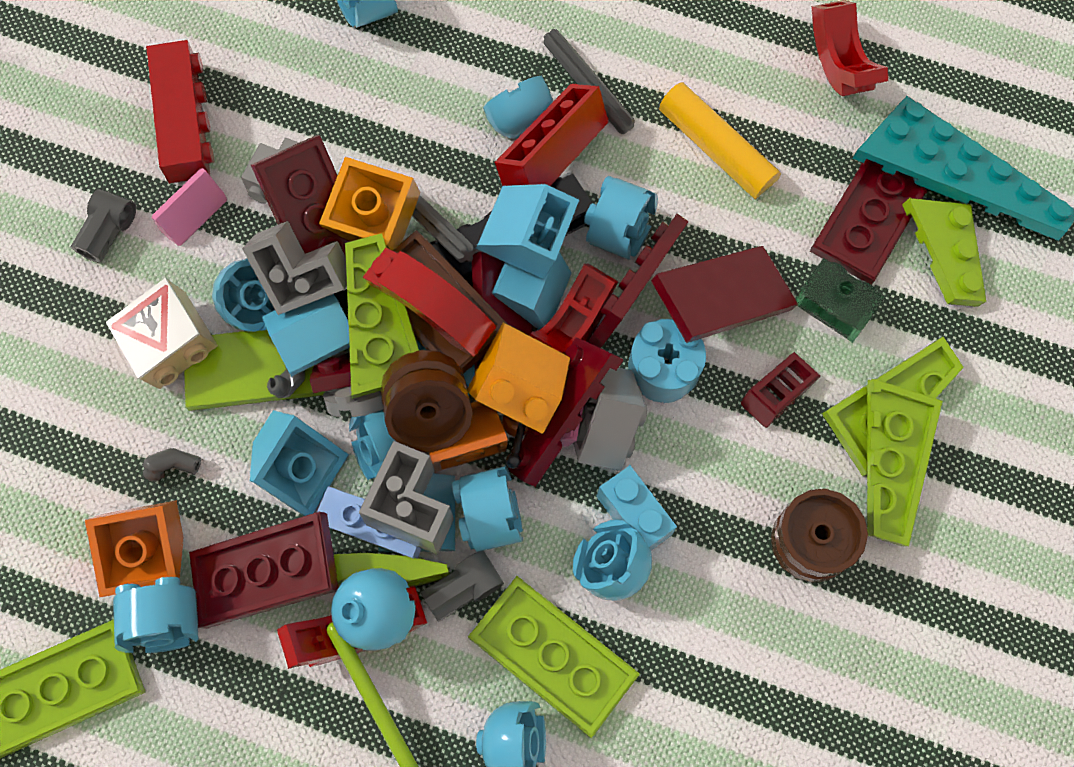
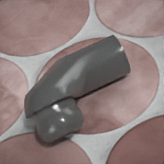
[267,366,306,398]
[142,448,201,482]

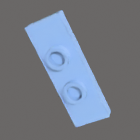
[317,486,422,559]

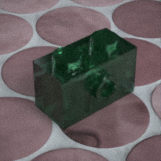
[795,258,885,343]

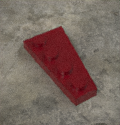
[588,214,689,348]
[508,337,624,487]

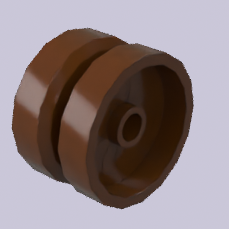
[381,350,473,452]
[771,489,868,583]

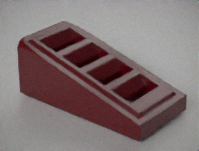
[741,352,821,428]

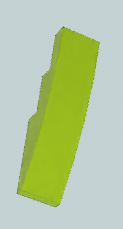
[334,553,450,587]

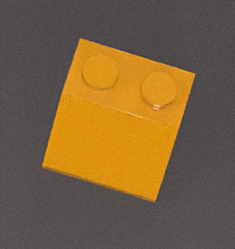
[319,157,421,251]
[467,322,570,434]

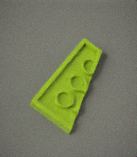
[821,337,964,476]
[867,379,943,546]

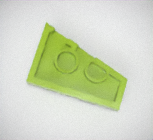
[902,198,987,307]

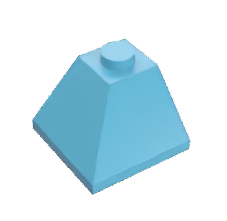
[250,410,349,516]

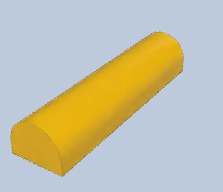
[659,82,781,200]

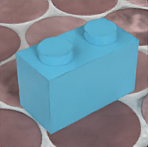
[597,465,677,551]

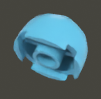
[483,76,553,139]
[212,258,275,332]
[349,409,396,480]
[573,520,652,601]
[331,568,415,651]
[476,701,546,767]

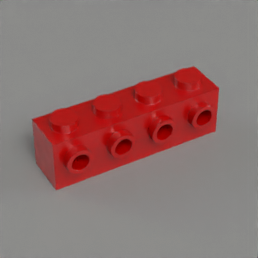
[146,40,214,184]
[494,84,609,186]

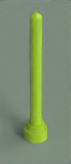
[327,622,419,767]

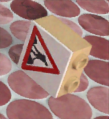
[106,278,218,389]

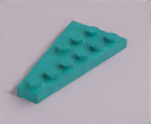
[852,96,1074,241]

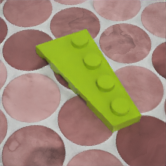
[345,233,419,399]

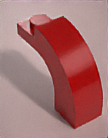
[811,0,888,96]
[363,247,497,357]
[529,263,619,354]
[277,586,427,669]

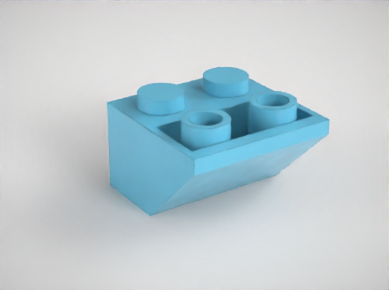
[476,184,579,279]

